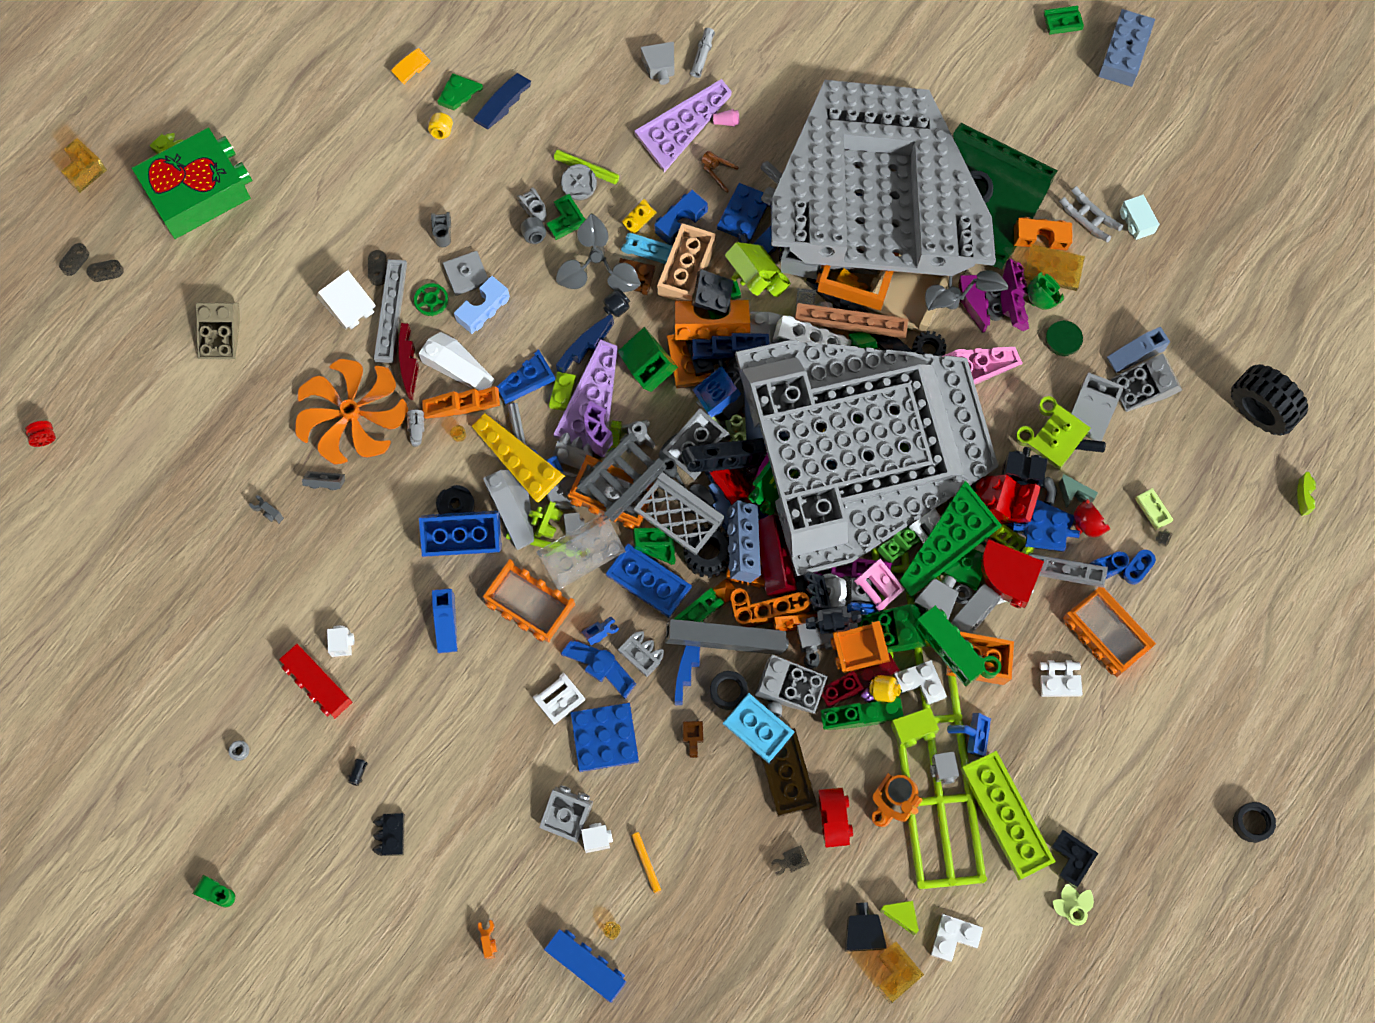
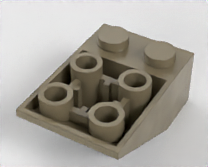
[196,303,240,359]

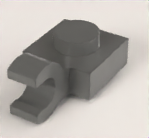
[249,495,284,524]

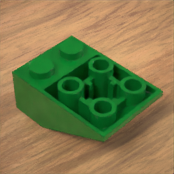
[617,327,678,392]
[857,604,926,653]

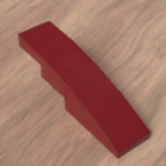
[399,323,419,400]

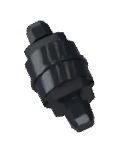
[805,606,862,634]

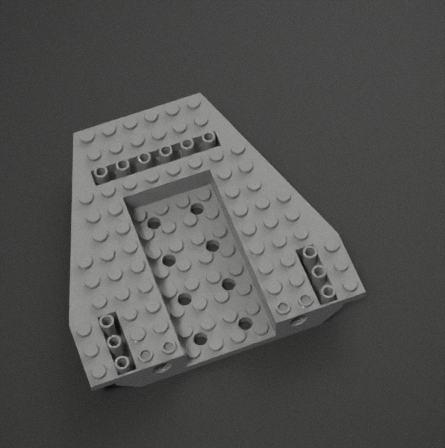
[771,80,996,276]
[735,340,998,577]

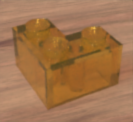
[61,138,107,193]
[876,941,924,1004]

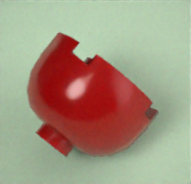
[1073,499,1111,538]

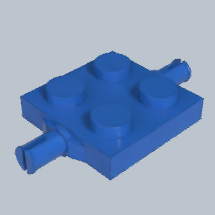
[1012,509,1080,551]

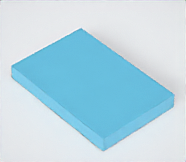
[723,693,795,763]

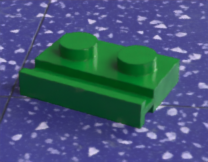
[1043,5,1084,35]

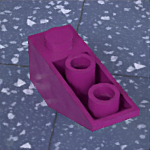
[958,275,990,333]

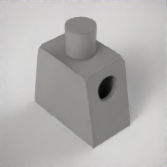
[641,42,674,85]
[913,575,958,619]

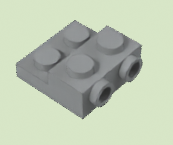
[539,785,594,843]

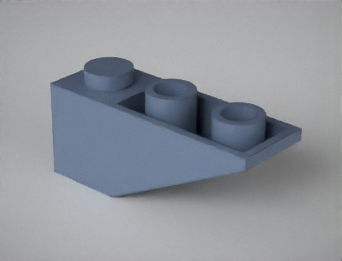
[1107,327,1170,373]

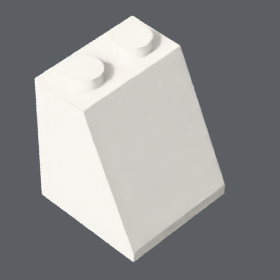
[316,270,376,330]

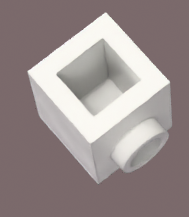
[327,625,354,657]
[581,823,613,853]

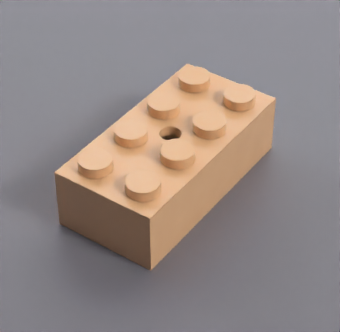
[657,223,716,301]

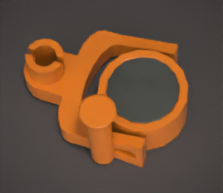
[872,773,923,828]

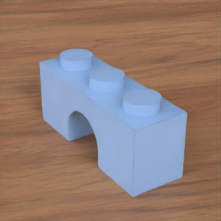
[454,276,510,334]

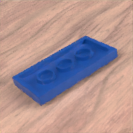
[606,544,692,618]

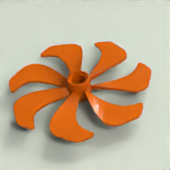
[295,359,408,465]

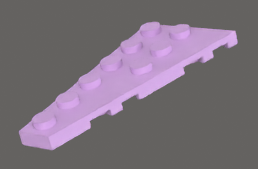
[634,79,732,172]
[554,340,618,458]

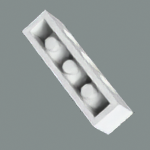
[772,315,851,346]

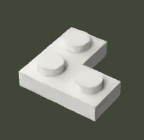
[894,660,947,705]
[931,914,983,962]

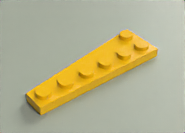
[472,413,565,503]

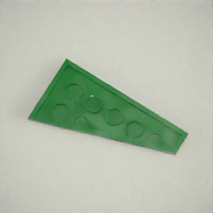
[899,480,1002,597]

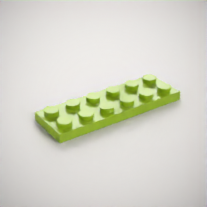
[960,750,1056,881]

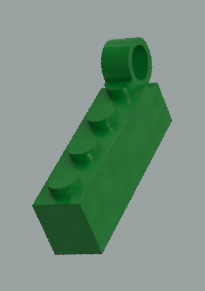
[914,605,1001,687]

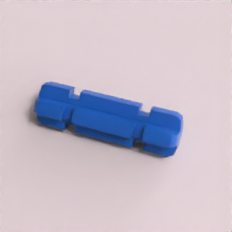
[847,602,883,615]

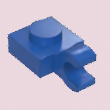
[581,617,619,645]

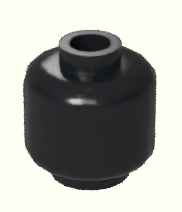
[603,290,631,317]

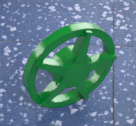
[414,283,449,316]

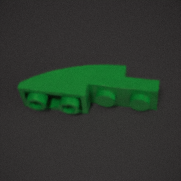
[821,697,904,730]

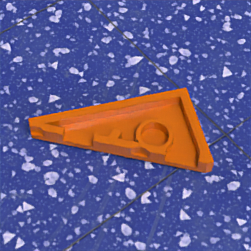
[773,613,818,632]

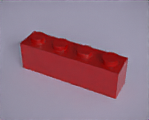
[279,644,353,719]

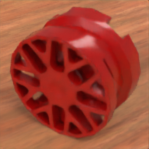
[25,421,56,447]

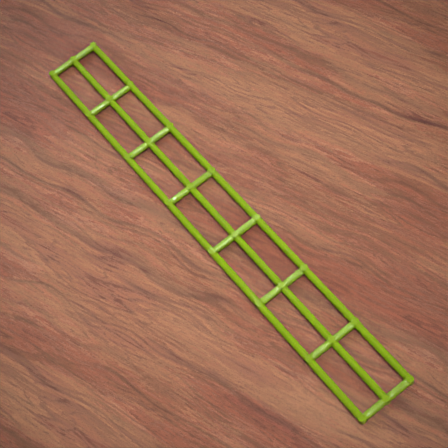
[853,415,987,890]

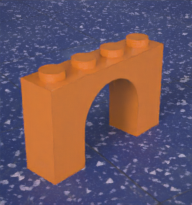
[675,300,750,340]

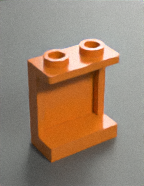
[830,621,890,673]

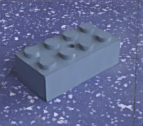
[1098,9,1155,87]

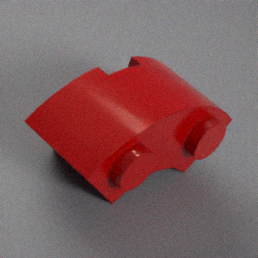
[818,787,853,848]

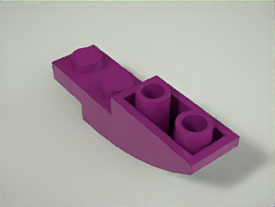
[1001,259,1029,332]

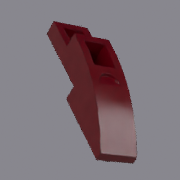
[821,652,900,707]

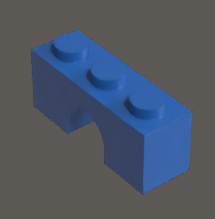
[655,190,708,245]

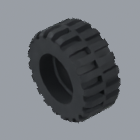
[1231,364,1308,436]

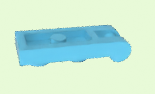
[621,233,673,264]

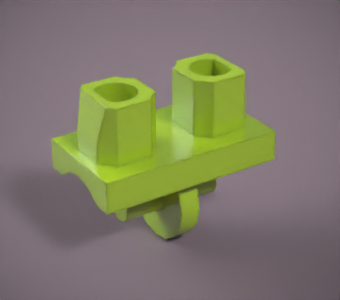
[529,501,563,538]

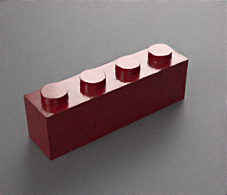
[758,514,797,598]

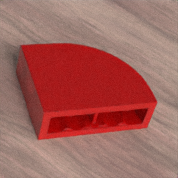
[981,539,1044,608]

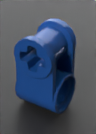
[1089,551,1129,579]

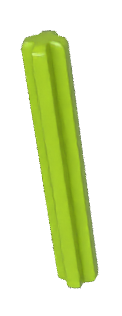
[554,150,619,184]

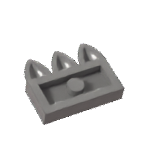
[553,432,594,471]
[618,631,664,677]

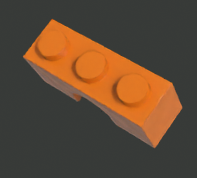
[1014,217,1072,250]

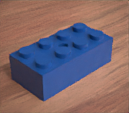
[419,510,502,557]

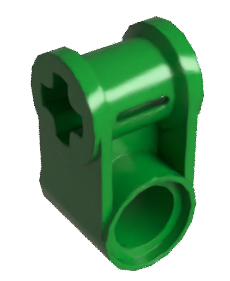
[192,875,236,908]

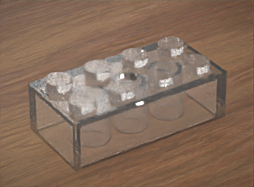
[536,514,626,590]

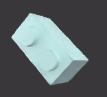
[1120,195,1160,240]

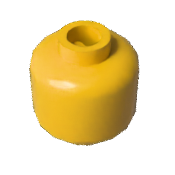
[428,112,453,139]
[869,675,901,702]

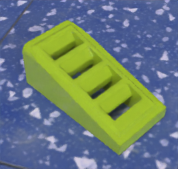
[991,524,1034,555]

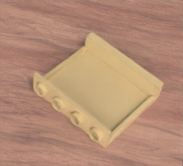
[864,254,954,334]

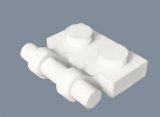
[1039,660,1083,697]

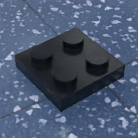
[692,269,733,316]

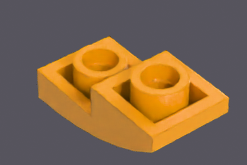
[391,48,431,84]

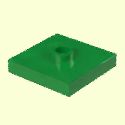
[941,549,983,590]

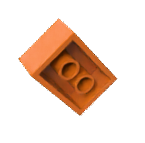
[946,632,1014,685]

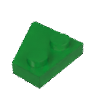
[633,528,676,565]

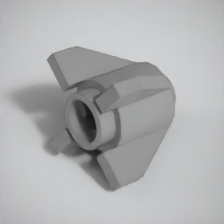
[621,420,655,454]

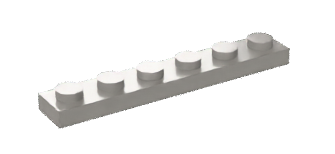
[374,259,407,363]

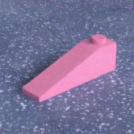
[942,347,1023,385]

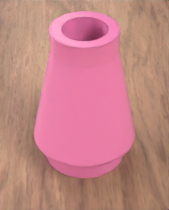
[713,109,739,127]

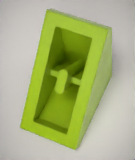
[880,901,919,936]

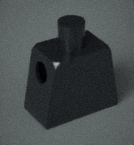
[845,902,887,952]

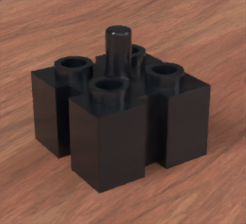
[1001,447,1048,486]

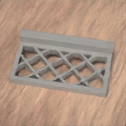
[634,472,724,555]

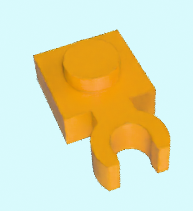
[836,268,868,291]

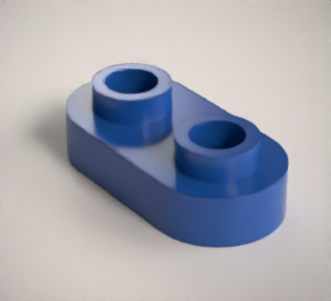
[1123,550,1156,585]

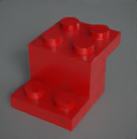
[974,475,1040,524]

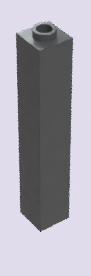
[665,619,789,655]

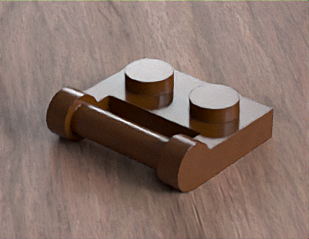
[619,258,655,296]

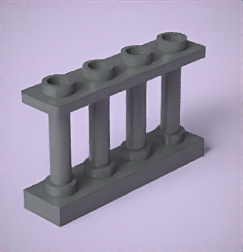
[577,432,667,522]

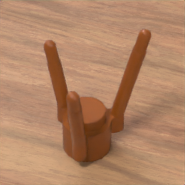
[701,151,739,193]

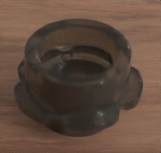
[1156,528,1172,547]

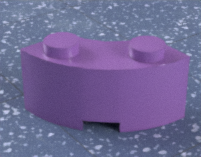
[584,401,613,458]

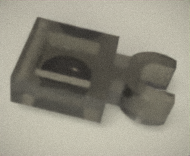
[771,845,810,876]

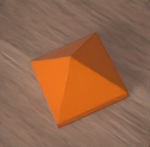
[713,578,736,605]

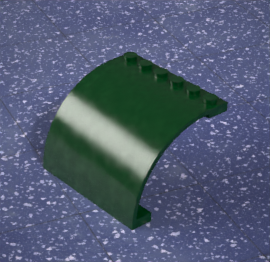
[953,123,1058,269]

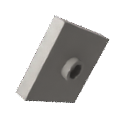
[443,251,488,296]

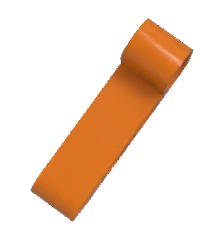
[731,588,812,627]

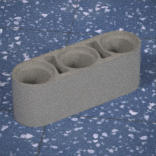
[951,584,1001,634]

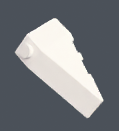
[419,332,495,391]

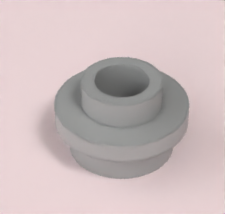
[954,584,972,604]
[229,740,249,761]

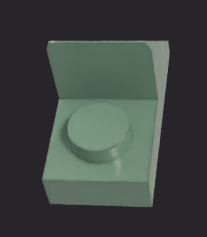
[1058,474,1098,507]

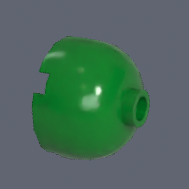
[1027,272,1064,310]

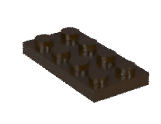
[761,728,817,817]

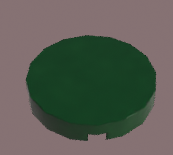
[1045,320,1083,357]

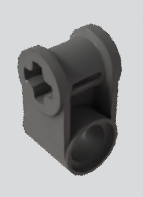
[431,212,451,248]

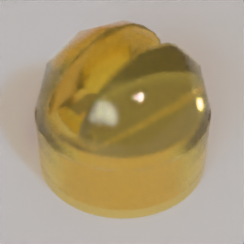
[450,425,466,442]
[602,921,621,940]

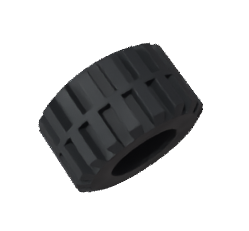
[684,525,730,578]

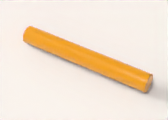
[631,832,661,893]

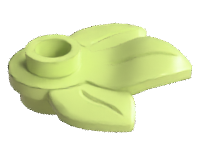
[1053,884,1094,926]

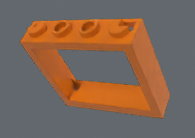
[816,252,899,311]

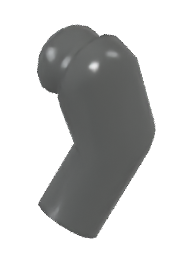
[1040,477,1057,505]

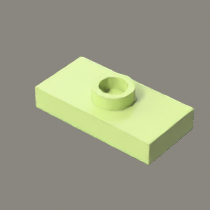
[1135,488,1173,530]

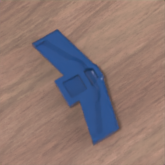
[561,640,636,699]

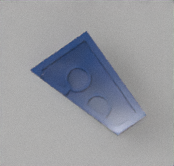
[497,349,555,404]

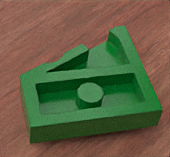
[437,73,483,110]

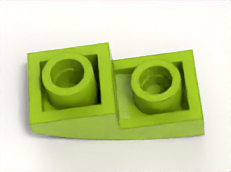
[1297,472,1316,516]

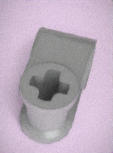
[517,187,547,222]

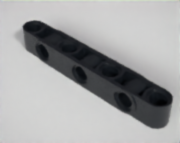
[681,437,788,472]

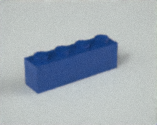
[544,929,627,1003]

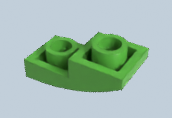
[877,525,921,563]

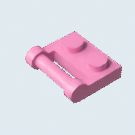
[854,559,905,612]

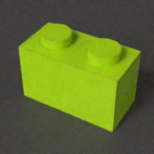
[891,707,939,748]

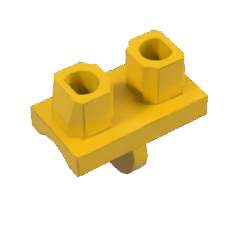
[622,199,657,234]

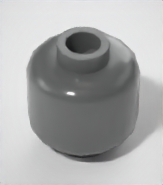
[521,217,546,244]

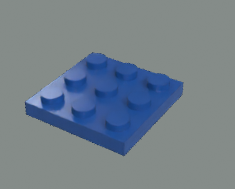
[571,703,639,772]

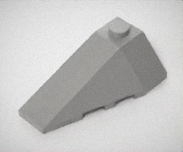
[483,470,534,550]

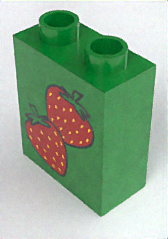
[132,127,253,239]

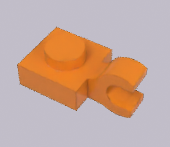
[478,920,497,959]

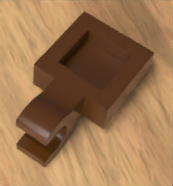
[683,721,703,758]

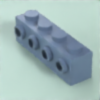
[727,500,761,583]

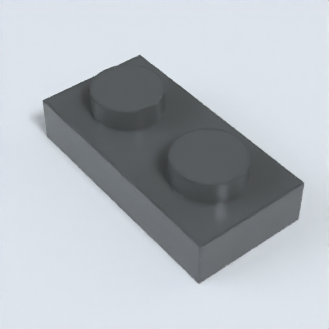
[302,471,345,490]

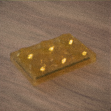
[1024,244,1085,291]

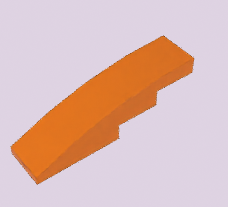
[422,386,500,419]

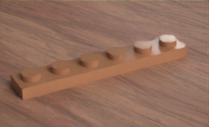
[795,303,908,339]

